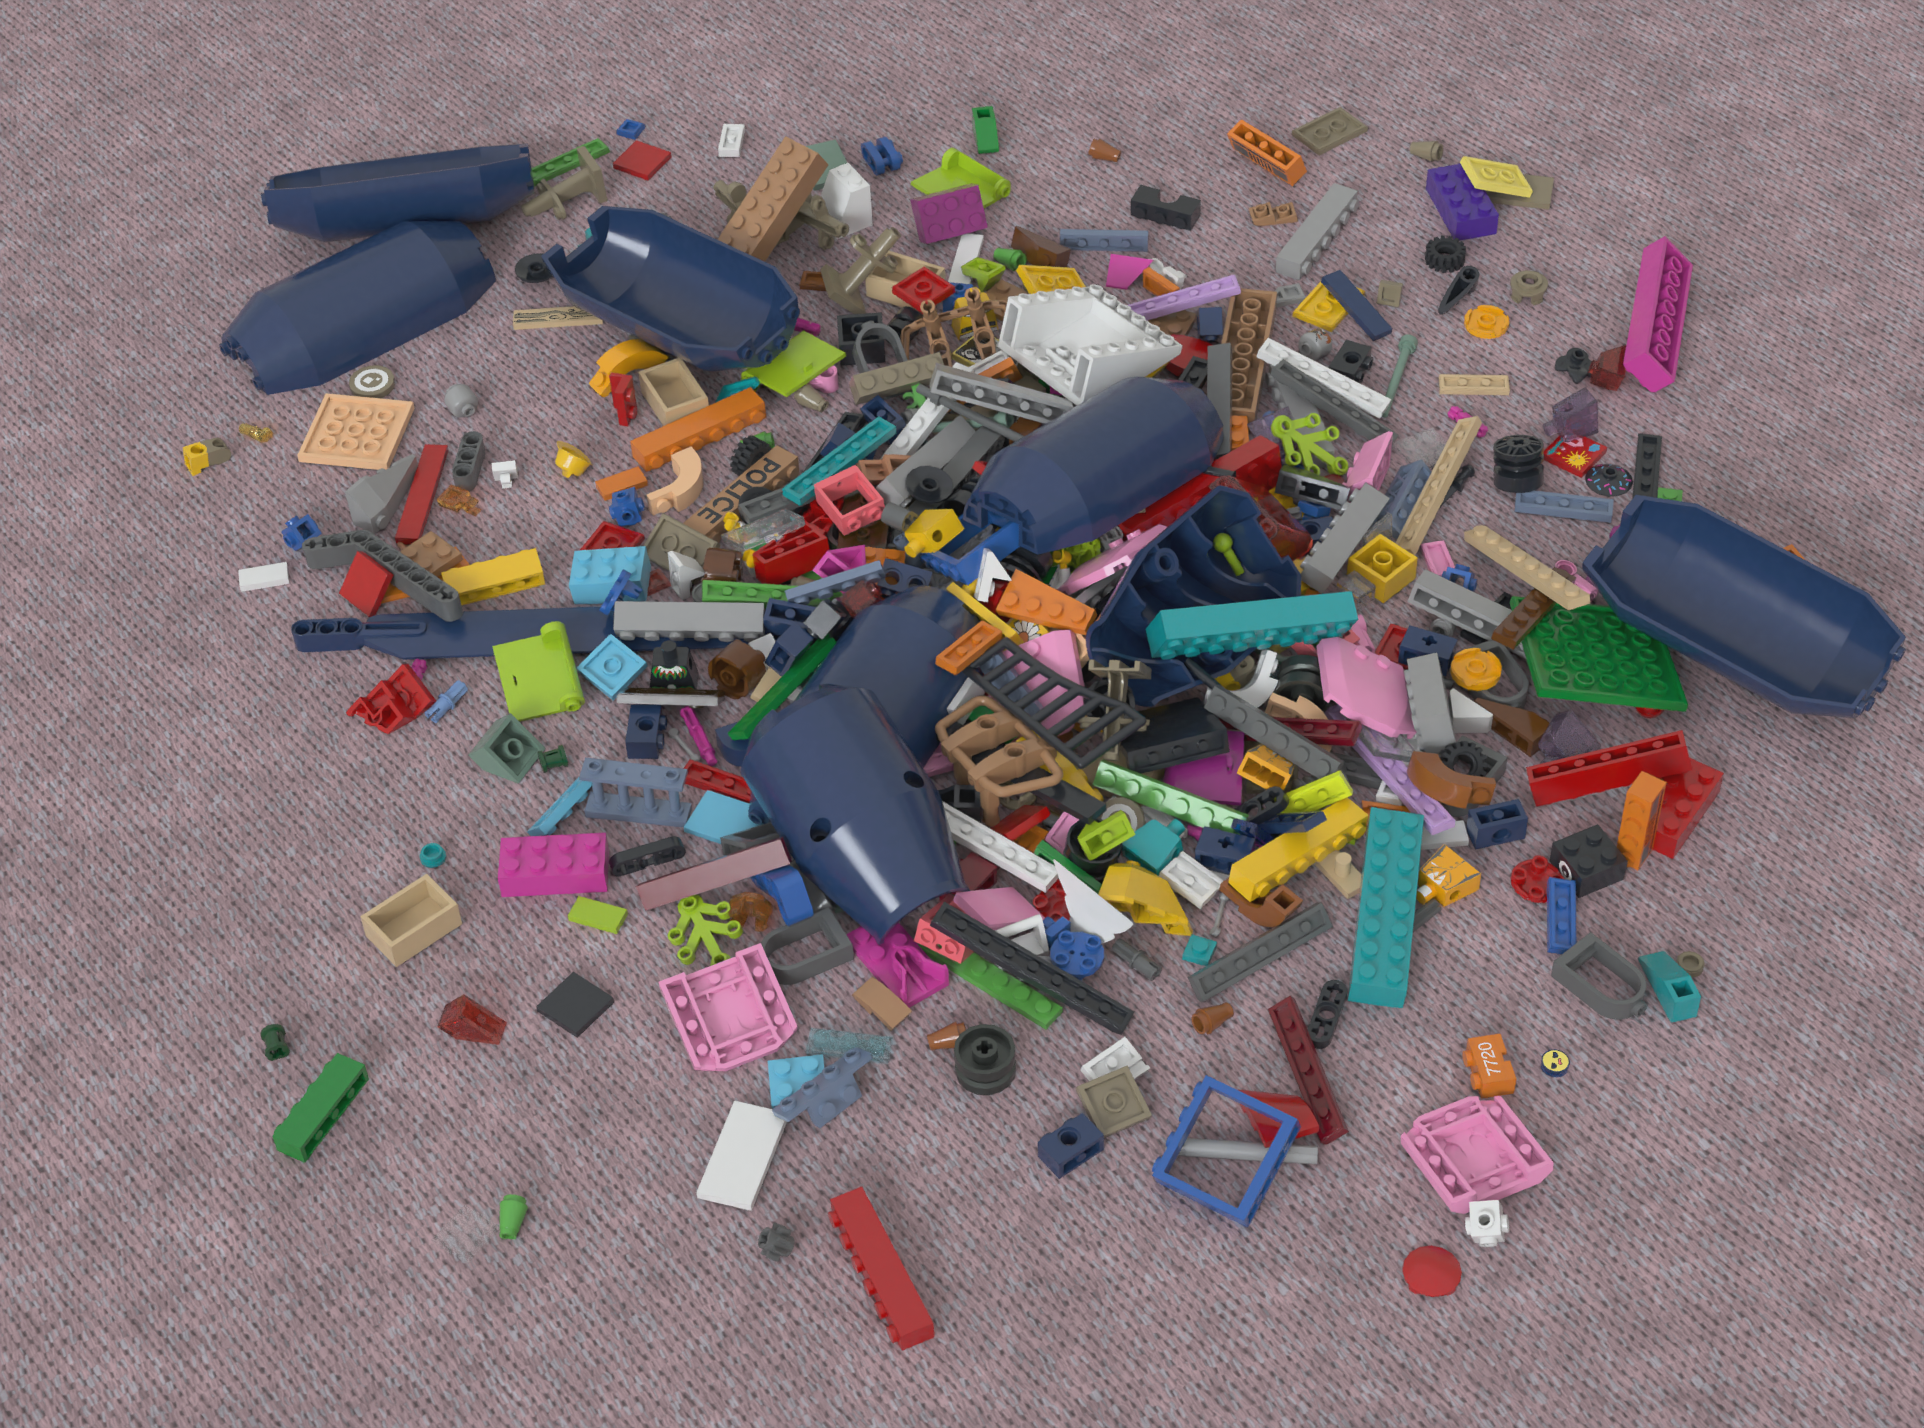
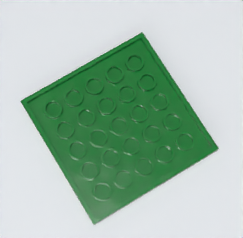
[1510,596,1688,712]

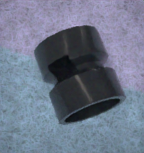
[886,306,923,344]

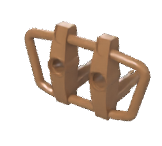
[901,287,1015,367]
[935,695,1063,826]

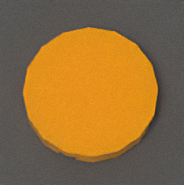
[1464,305,1509,339]
[1450,648,1502,691]

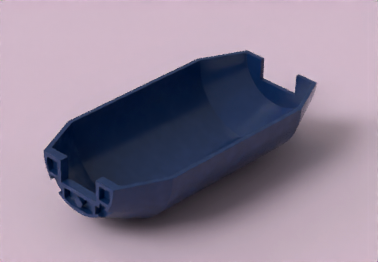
[261,143,535,243]
[541,206,800,371]
[219,221,496,395]
[963,377,1223,555]
[1582,495,1906,718]
[748,585,983,825]

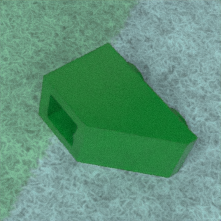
[972,106,999,154]

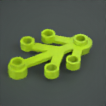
[1271,413,1348,476]
[667,894,743,966]

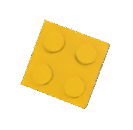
[1346,534,1418,604]

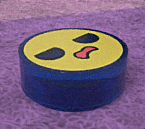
[1541,1049,1570,1077]

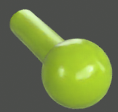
[1213,533,1244,576]

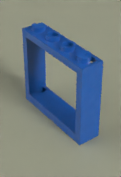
[920,510,1020,585]
[1152,1075,1301,1228]

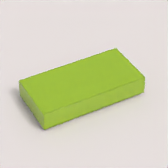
[568,896,628,934]

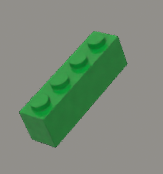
[272,1053,369,1163]

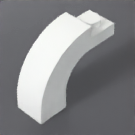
[1203,650,1279,708]

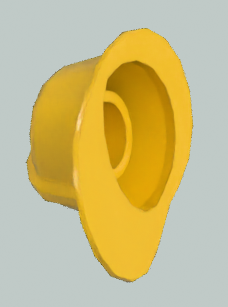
[555,441,593,478]

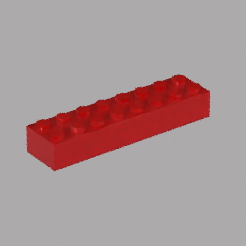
[1118,435,1282,542]

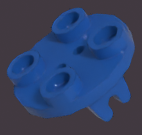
[599,569,642,616]
[1050,931,1104,980]

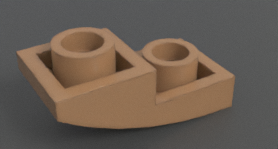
[1249,202,1298,226]
[852,977,912,1031]

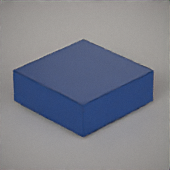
[616,119,645,140]

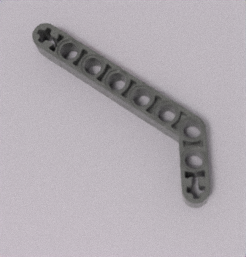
[881,426,1005,533]
[302,530,463,621]

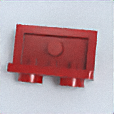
[609,373,637,427]

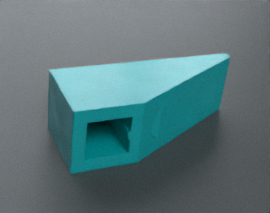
[1638,951,1701,1023]

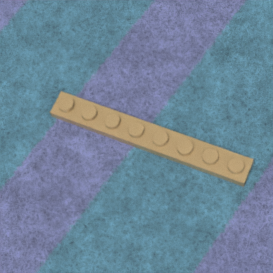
[1396,416,1482,555]
[1464,525,1590,610]

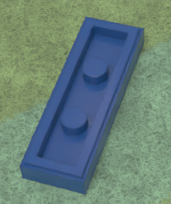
[1547,877,1576,954]

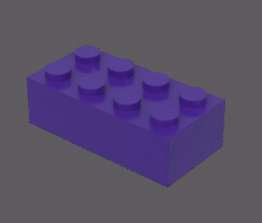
[1426,163,1499,241]

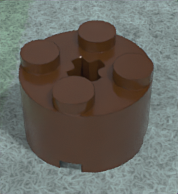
[702,547,743,582]
[708,639,766,700]

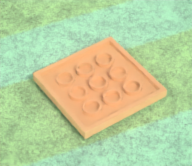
[297,393,415,470]

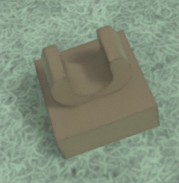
[1377,280,1403,307]

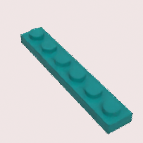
[782,416,896,506]

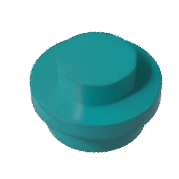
[420,843,446,868]

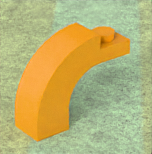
[588,339,668,397]

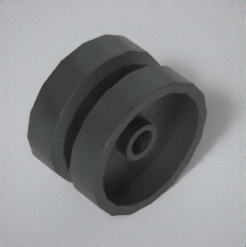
[1275,655,1330,713]
[954,1024,1016,1095]

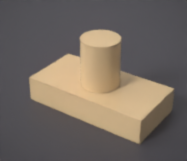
[1315,850,1362,899]

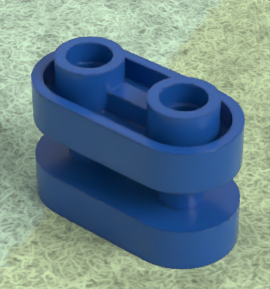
[861,136,903,176]

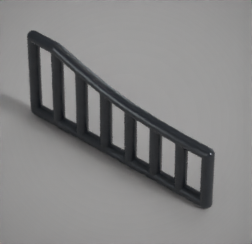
[962,637,1147,769]

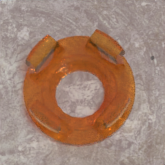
[729,892,773,932]

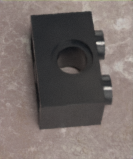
[1328,339,1373,384]

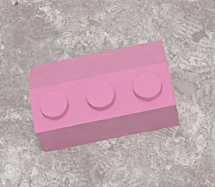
[1342,431,1393,503]

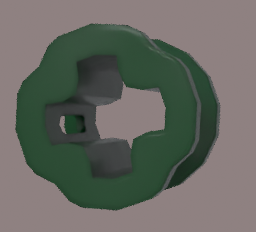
[537,745,568,773]
[260,1024,290,1061]

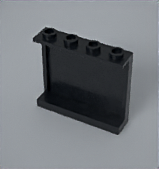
[1103,697,1230,774]

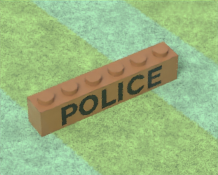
[683,445,799,543]

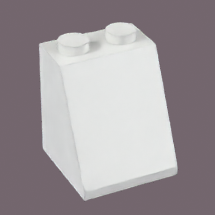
[821,163,873,240]

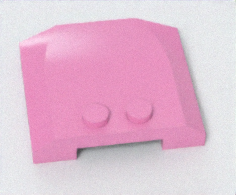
[1056,524,1167,595]
[988,630,1084,743]
[1316,637,1416,739]
[659,943,798,1071]
[1401,1096,1554,1214]

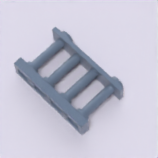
[579,757,692,827]

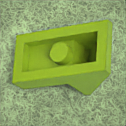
[961,257,1006,293]
[1077,810,1136,861]

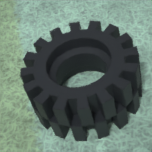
[1425,235,1466,273]
[730,435,772,476]
[1439,741,1488,777]

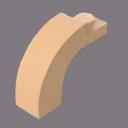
[646,446,703,516]
[1265,692,1332,752]

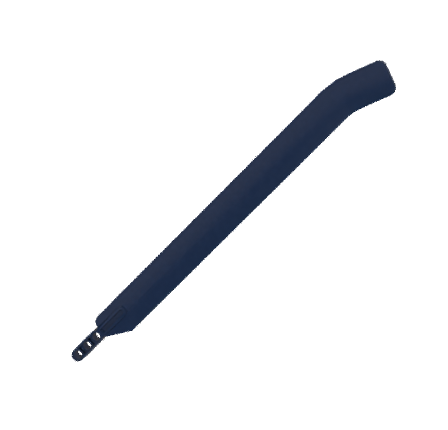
[291,606,972,660]

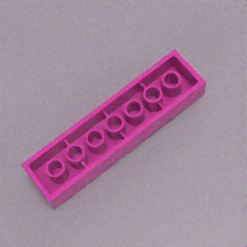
[1623,236,1693,393]

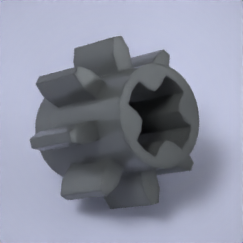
[758,1223,794,1262]

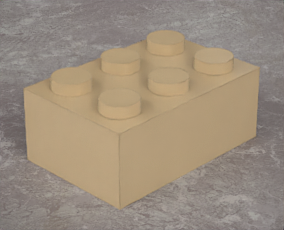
[865,251,946,314]
[638,358,709,426]
[360,874,462,967]

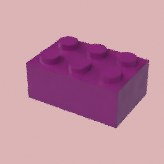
[910,183,988,244]

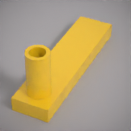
[946,578,1024,645]

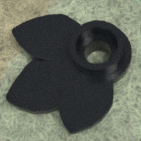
[1555,348,1600,384]

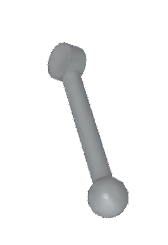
[668,728,701,762]
[1210,893,1229,937]

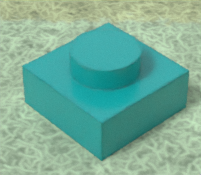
[1182,934,1217,966]

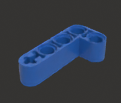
[750,865,814,926]

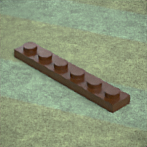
[1491,567,1576,650]

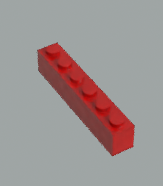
[1526,730,1692,807]
[828,1186,934,1351]

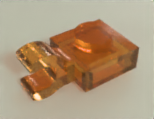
[437,485,481,516]

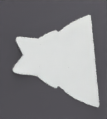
[1053,859,1133,944]

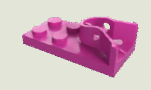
[846,922,949,1008]

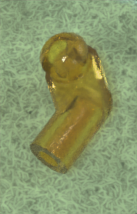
[239,423,273,443]

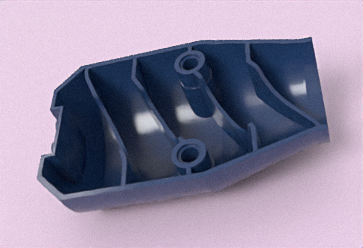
[1086,485,1302,707]
[740,684,970,945]

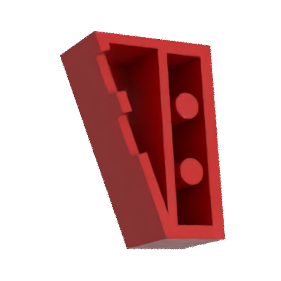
[752,518,829,585]

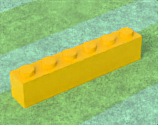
[1228,797,1368,902]

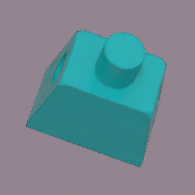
[1122,819,1186,876]

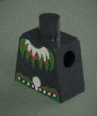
[649,640,699,689]

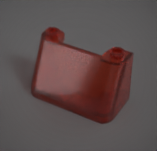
[1208,475,1313,561]

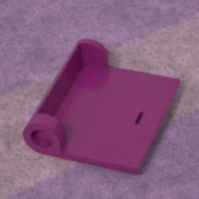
[1163,731,1244,805]

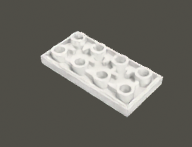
[696,1101,787,1211]

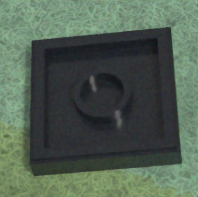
[536,971,614,1038]

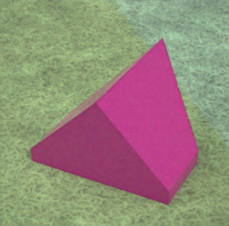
[1106,254,1154,290]
[813,545,866,600]

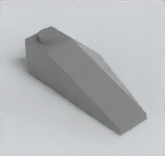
[345,454,418,535]

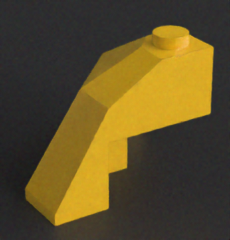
[1098,861,1193,936]

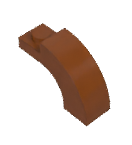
[1407,751,1496,809]
[1219,877,1303,927]

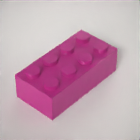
[498,833,609,897]

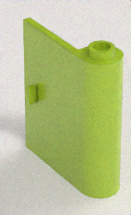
[911,148,1011,208]
[741,331,846,397]
[492,621,585,722]

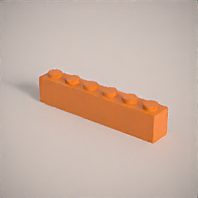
[630,387,766,472]

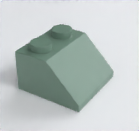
[468,713,546,783]

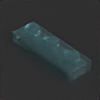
[806,1028,893,1064]

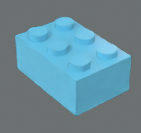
[569,546,651,604]

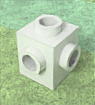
[1465,1200,1509,1247]

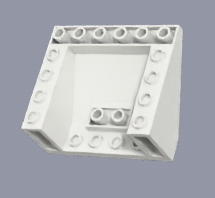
[998,284,1182,406]

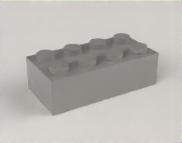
[1404,653,1456,757]

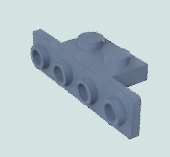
[772,1047,872,1128]

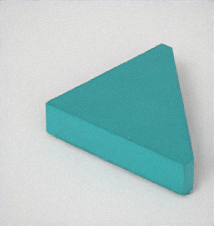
[715,377,761,403]

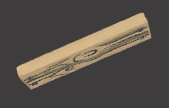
[513,306,603,330]

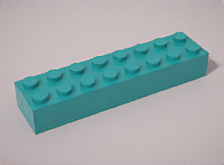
[1146,591,1359,660]
[1348,807,1424,1008]

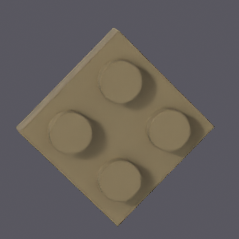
[1076,1065,1152,1138]

